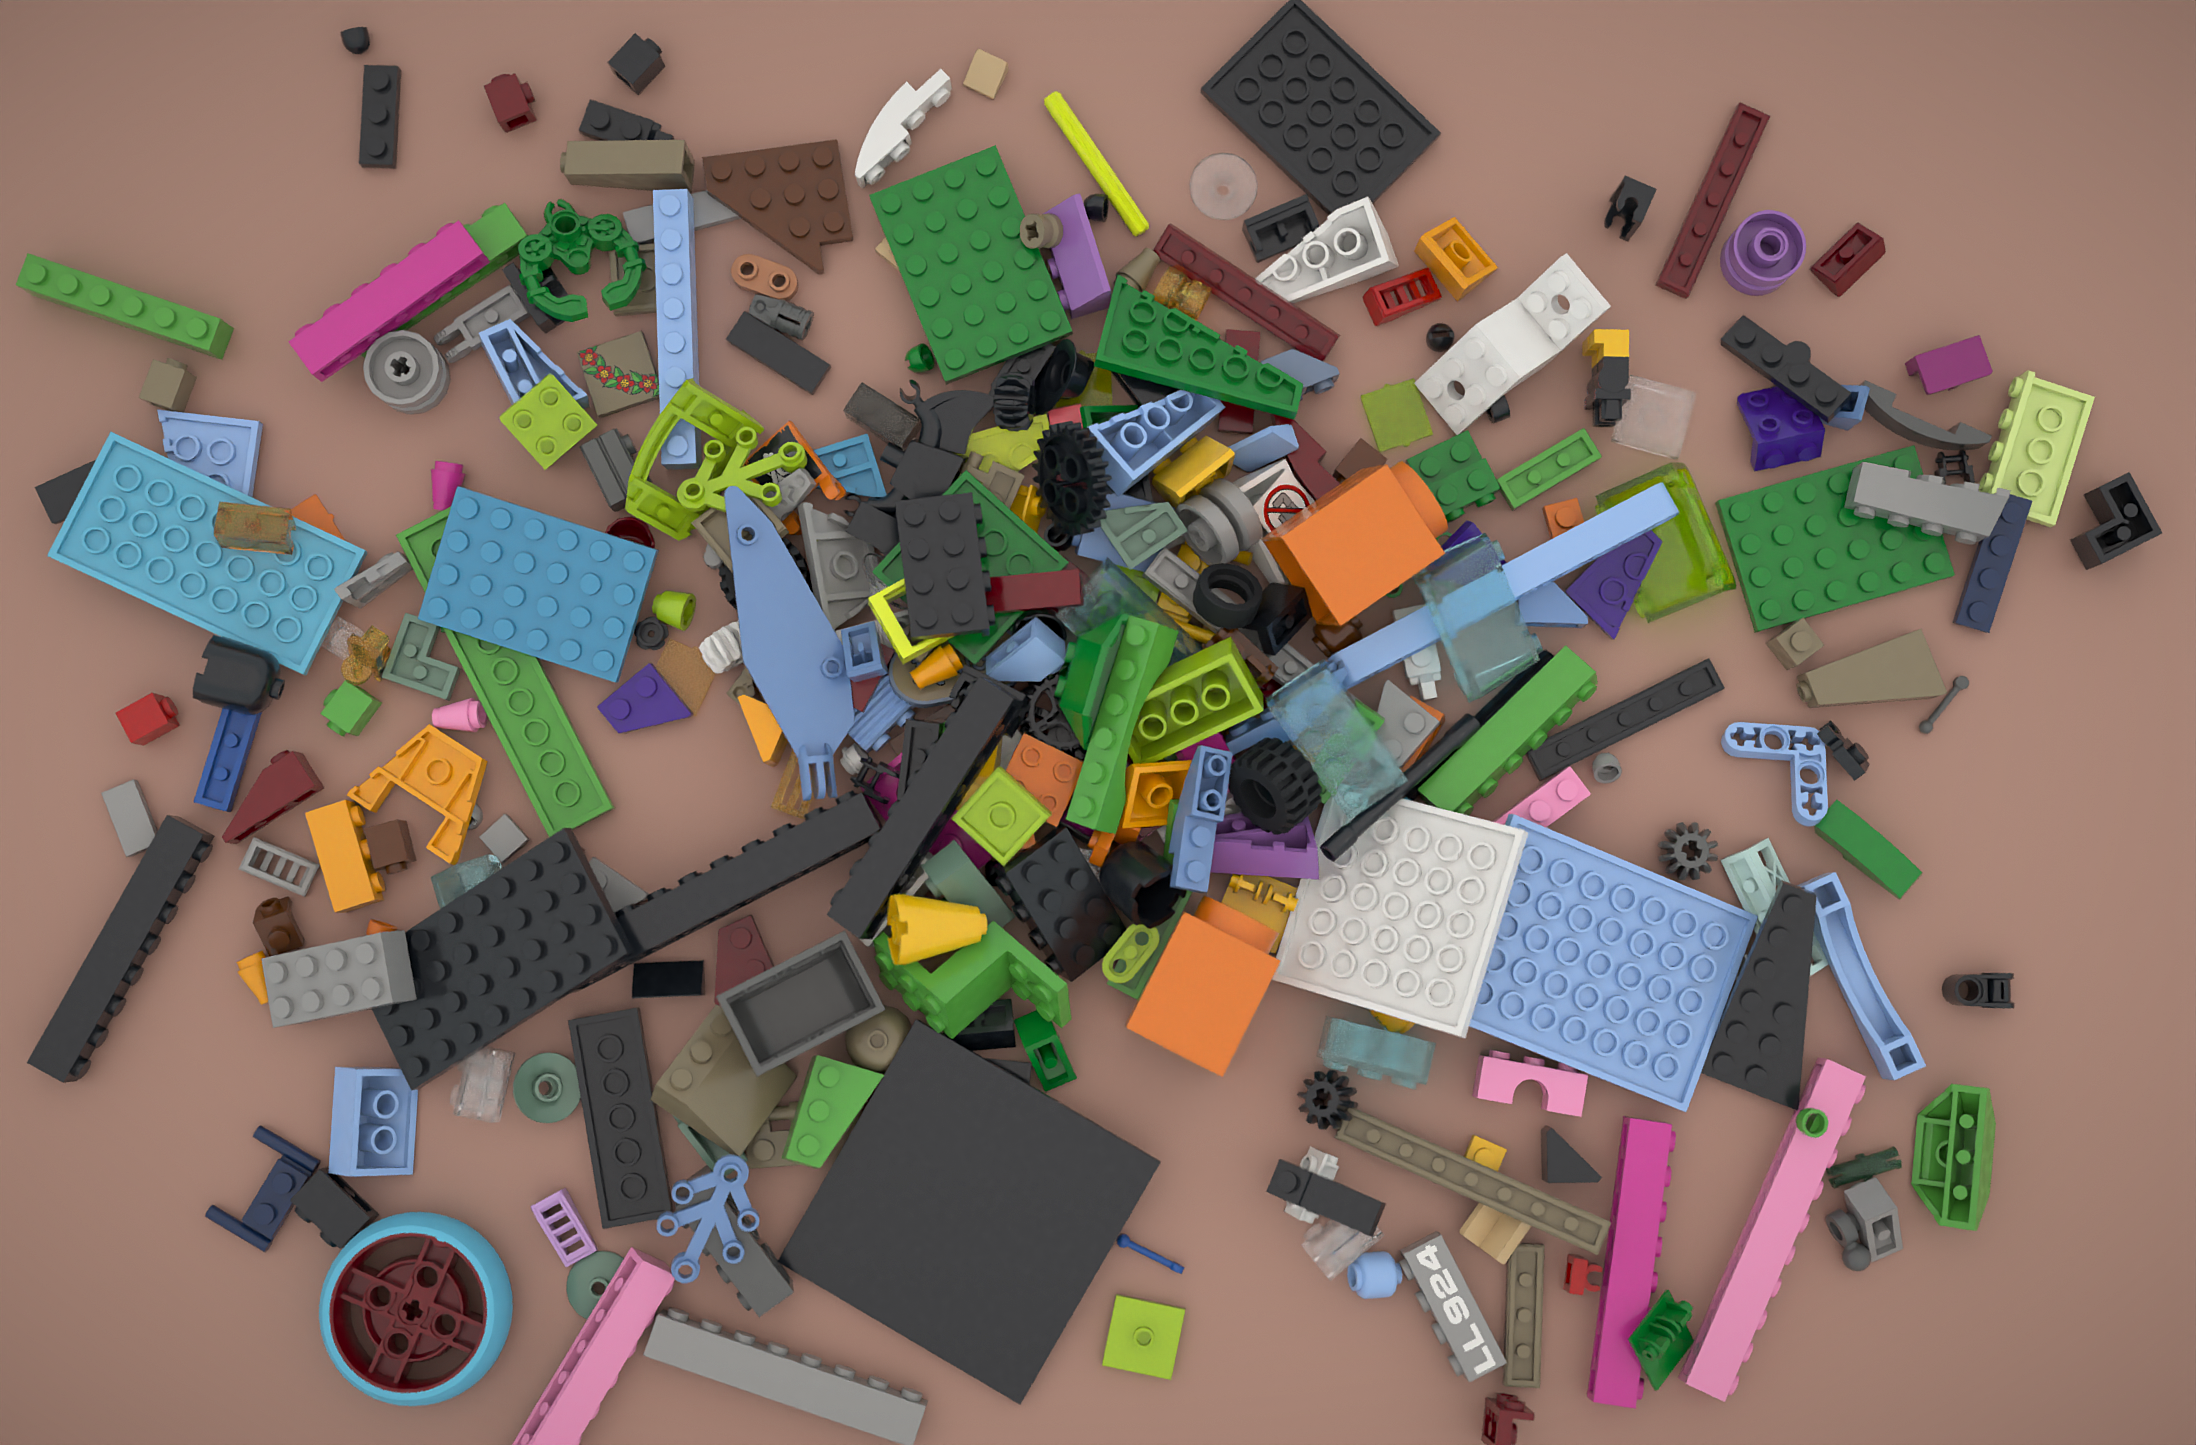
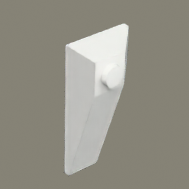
[1255,197,1399,304]

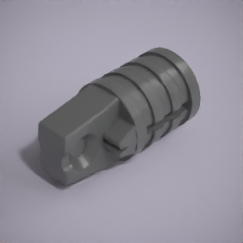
[749,294,814,340]

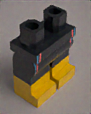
[1582,329,1631,427]

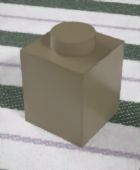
[139,358,197,412]
[1766,618,1824,670]

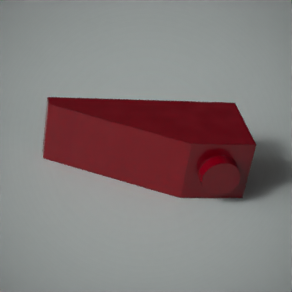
[222,750,324,844]

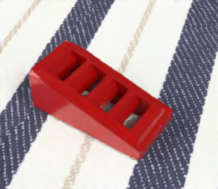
[1363,267,1442,326]

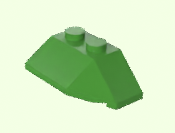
[1911,1084,1996,1231]

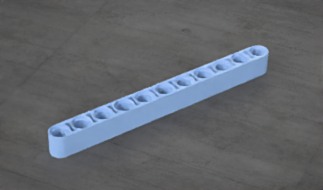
[1327,482,1680,690]

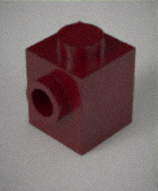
[484,73,537,133]

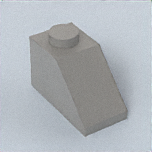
[1844,1177,1903,1263]

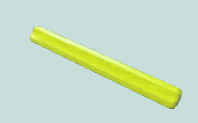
[1044,91,1149,237]

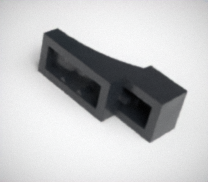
[1266,1159,1386,1237]

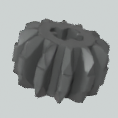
[1658,822,1718,880]

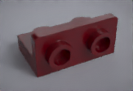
[1481,1393,1535,1445]

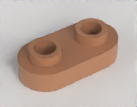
[731,254,798,301]

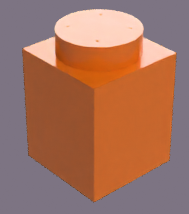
[1261,461,1448,626]
[1125,895,1280,1077]

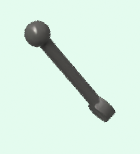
[1919,676,1969,734]

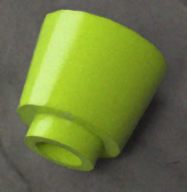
[652,590,696,631]

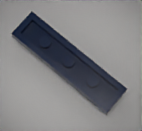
[1952,494,2032,633]

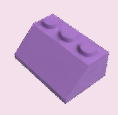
[1043,193,1111,319]

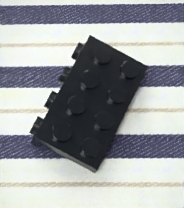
[895,492,996,641]
[993,824,1127,982]

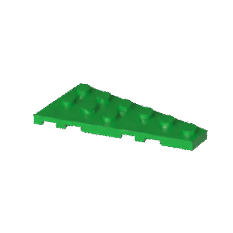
[1094,274,1303,420]

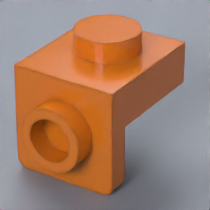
[1087,825,1141,867]

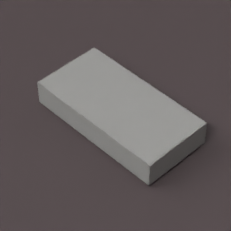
[101,779,157,857]

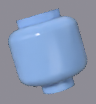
[1347,1251,1402,1299]

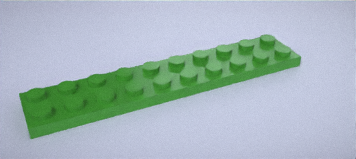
[396,507,615,837]

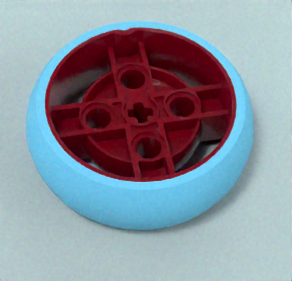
[319,1212,513,1406]

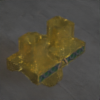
[341,625,391,685]

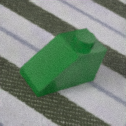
[1013,1010,1077,1092]

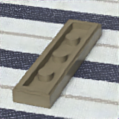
[1503,1243,1545,1388]

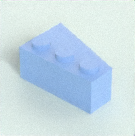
[479,319,589,409]

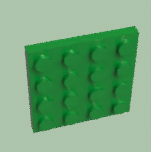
[872,470,1069,666]

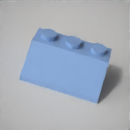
[328,1067,418,1177]

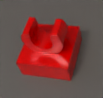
[1563,1254,1603,1295]

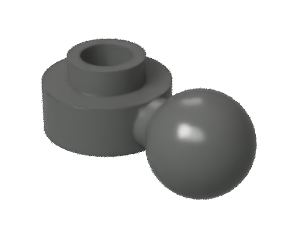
[1825,1209,1871,1271]

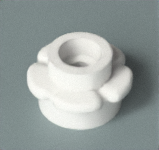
[840,743,869,775]

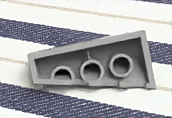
[1844,462,2011,545]

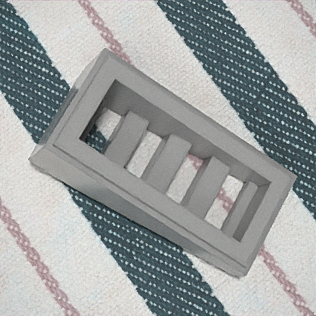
[239,837,319,897]

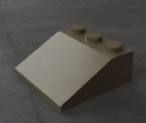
[650,1005,797,1156]

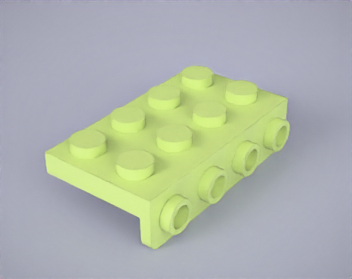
[1979,370,2095,527]

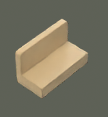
[1459,1203,1531,1265]

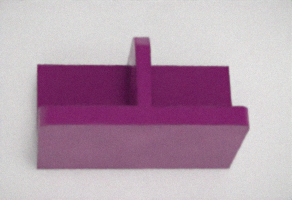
[1904,335,1993,395]

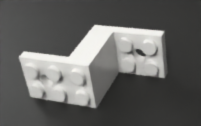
[1414,253,1611,435]

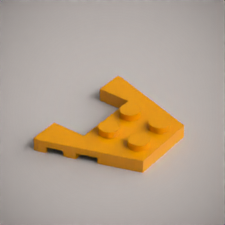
[347,724,488,866]

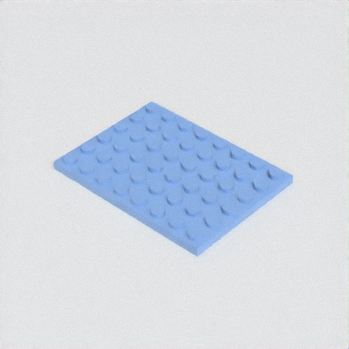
[1469,814,1758,1112]

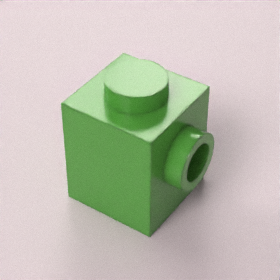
[320,680,382,737]

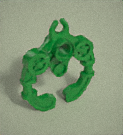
[518,199,647,322]

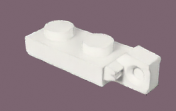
[1392,604,1441,702]

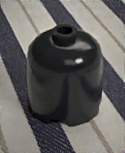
[193,635,285,715]
[1099,841,1187,929]

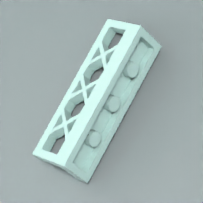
[1720,838,1829,976]

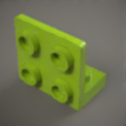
[499,373,597,470]

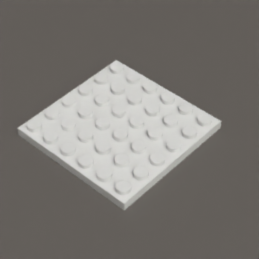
[1272,782,1528,1038]

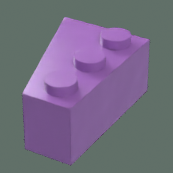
[1210,812,1319,879]

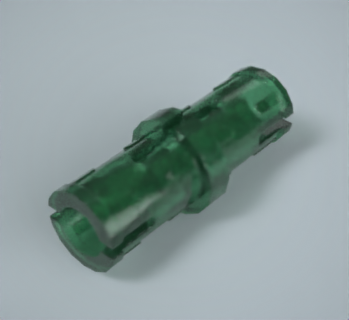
[1826,1147,1902,1189]

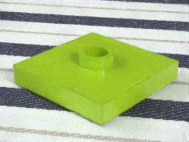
[951,765,1052,866]
[1102,1294,1185,1380]

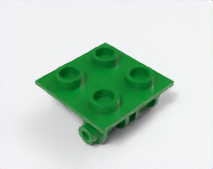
[1628,1289,1694,1391]

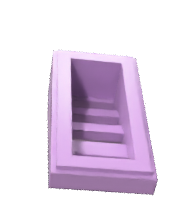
[531,1188,598,1267]

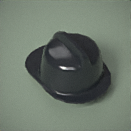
[1035,339,1094,415]

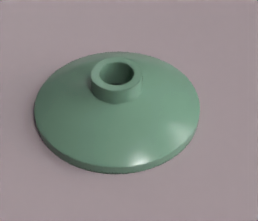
[513,1053,581,1123]
[566,1251,624,1319]

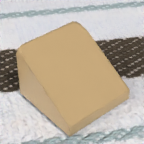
[963,49,1008,100]

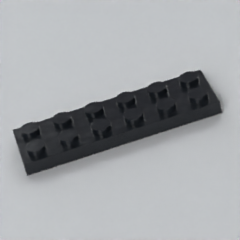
[568,1007,674,1229]

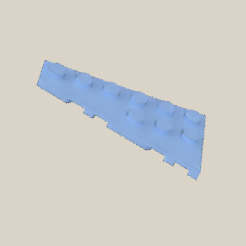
[157,410,263,497]

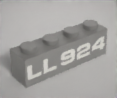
[1399,1231,1507,1383]

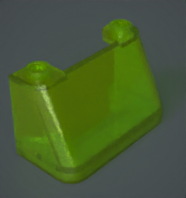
[1595,462,1736,623]

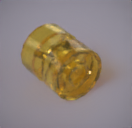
[1153,266,1212,321]

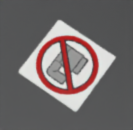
[1253,469,1314,533]

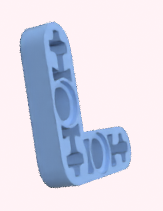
[1721,722,1828,827]

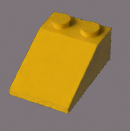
[1151,436,1235,511]

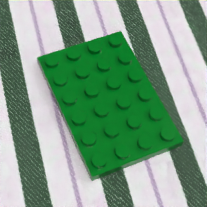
[869,145,1073,385]
[1715,445,1955,633]

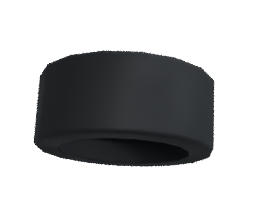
[1193,563,1263,629]

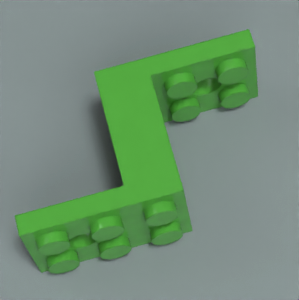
[873,921,1072,1039]

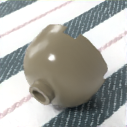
[845,1005,912,1074]

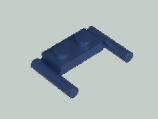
[205,1125,321,1252]

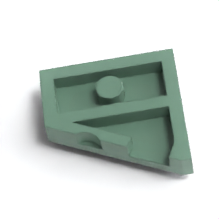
[1100,502,1188,570]

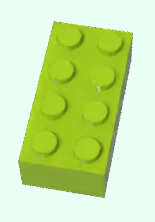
[1128,637,1264,764]

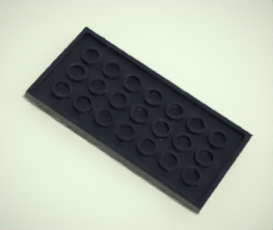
[372,828,634,1091]

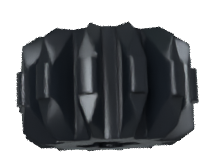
[993,372,1037,432]
[1297,1070,1358,1130]

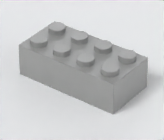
[261,930,417,1028]

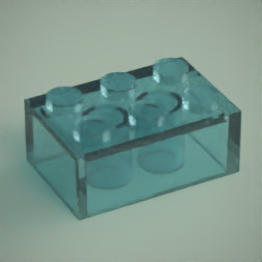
[1316,1016,1436,1089]

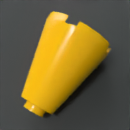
[887,894,987,965]

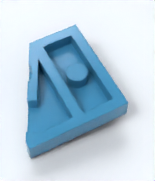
[814,434,887,498]

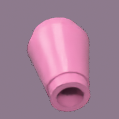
[432,698,487,732]

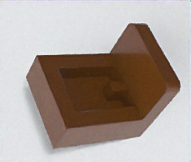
[253,896,305,957]

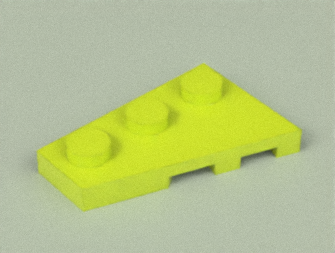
[958,414,1050,485]

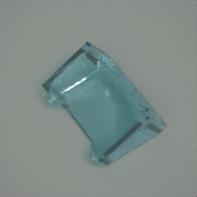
[1412,533,1543,703]

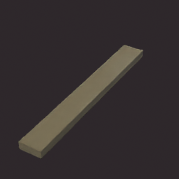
[1334,1108,1611,1255]

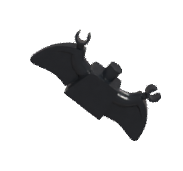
[844,380,994,557]

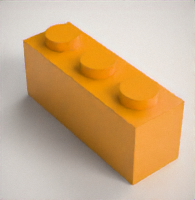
[305,800,385,913]

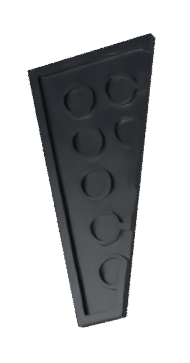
[1701,880,1817,1111]

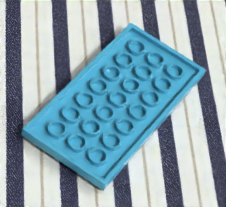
[47,432,368,676]

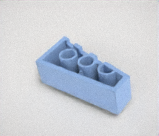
[1087,390,1225,497]

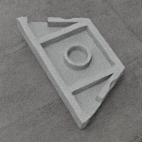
[797,502,882,630]

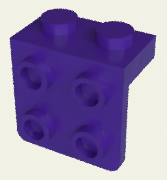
[1737,386,1825,471]

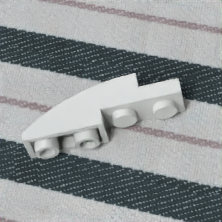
[855,69,952,189]

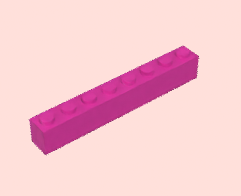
[1587,1116,1676,1409]

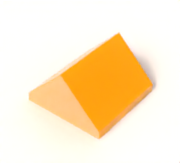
[1414,217,1498,302]
[738,695,788,767]
[1119,760,1192,829]

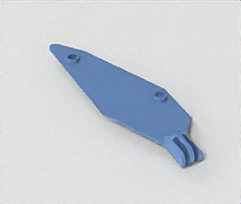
[724,486,855,801]

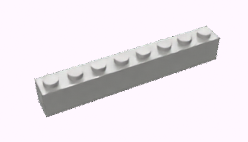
[643,1307,928,1445]

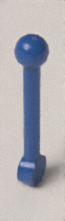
[1116,1234,1185,1274]

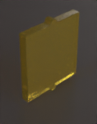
[656,638,716,716]

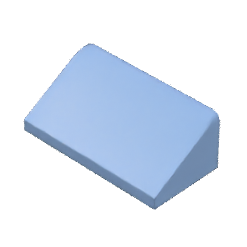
[1229,424,1299,472]

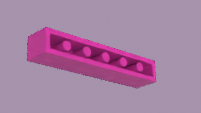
[288,220,490,382]

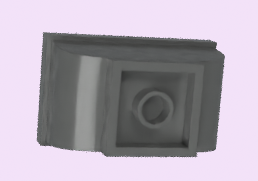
[716,931,886,1077]

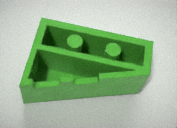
[781,1055,884,1169]

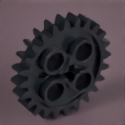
[1032,421,1112,536]

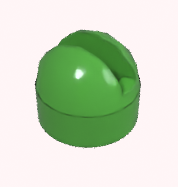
[1796,1108,1828,1138]

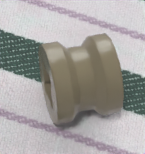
[1020,213,1063,249]

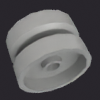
[363,330,451,415]
[1175,478,1262,566]

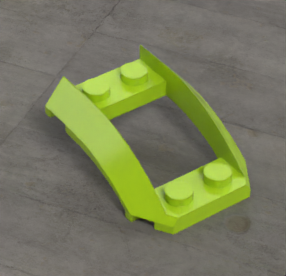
[625,378,765,541]

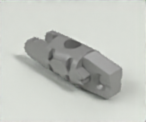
[765,468,816,522]

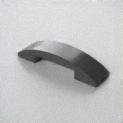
[1858,380,1992,451]

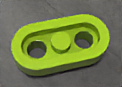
[1102,924,1159,983]

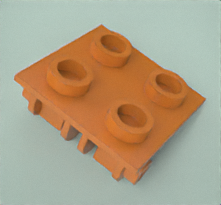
[1006,733,1083,827]

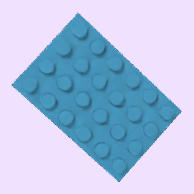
[418,486,659,683]

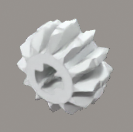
[699,621,743,673]

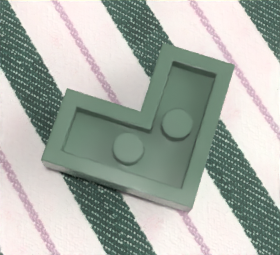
[382,613,461,701]

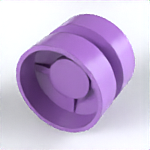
[1720,210,1806,296]

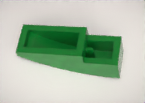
[1814,799,1922,900]

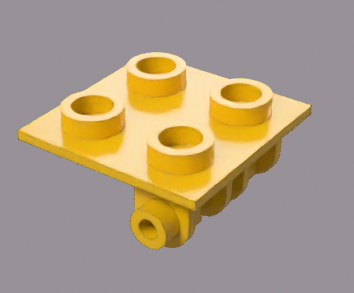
[1221,874,1298,954]

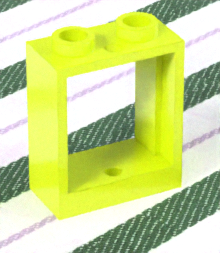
[868,579,954,665]

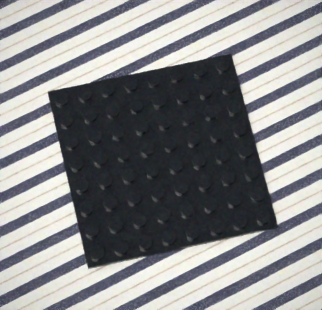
[777,1019,1161,1404]

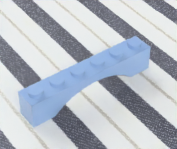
[1796,872,1926,1080]

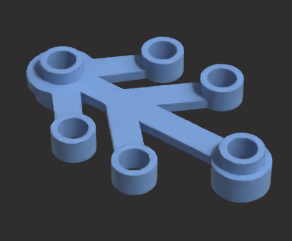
[657,1154,759,1283]

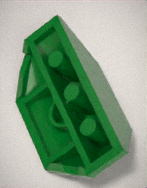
[1054,611,1130,750]

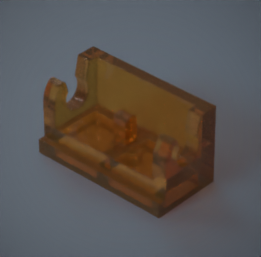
[213,502,296,555]

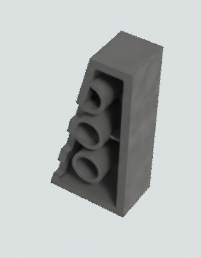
[674,1165,794,1317]

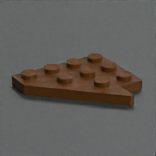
[702,139,853,274]

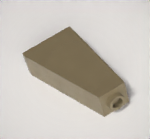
[560,140,695,194]
[1796,629,1947,708]

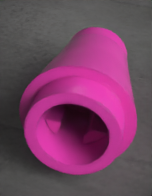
[431,461,465,510]

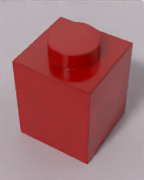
[115,693,180,746]

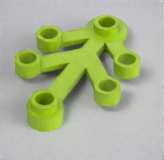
[677,427,807,512]

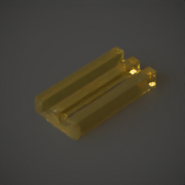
[771,749,813,820]

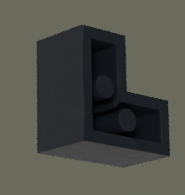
[2070,472,2162,570]

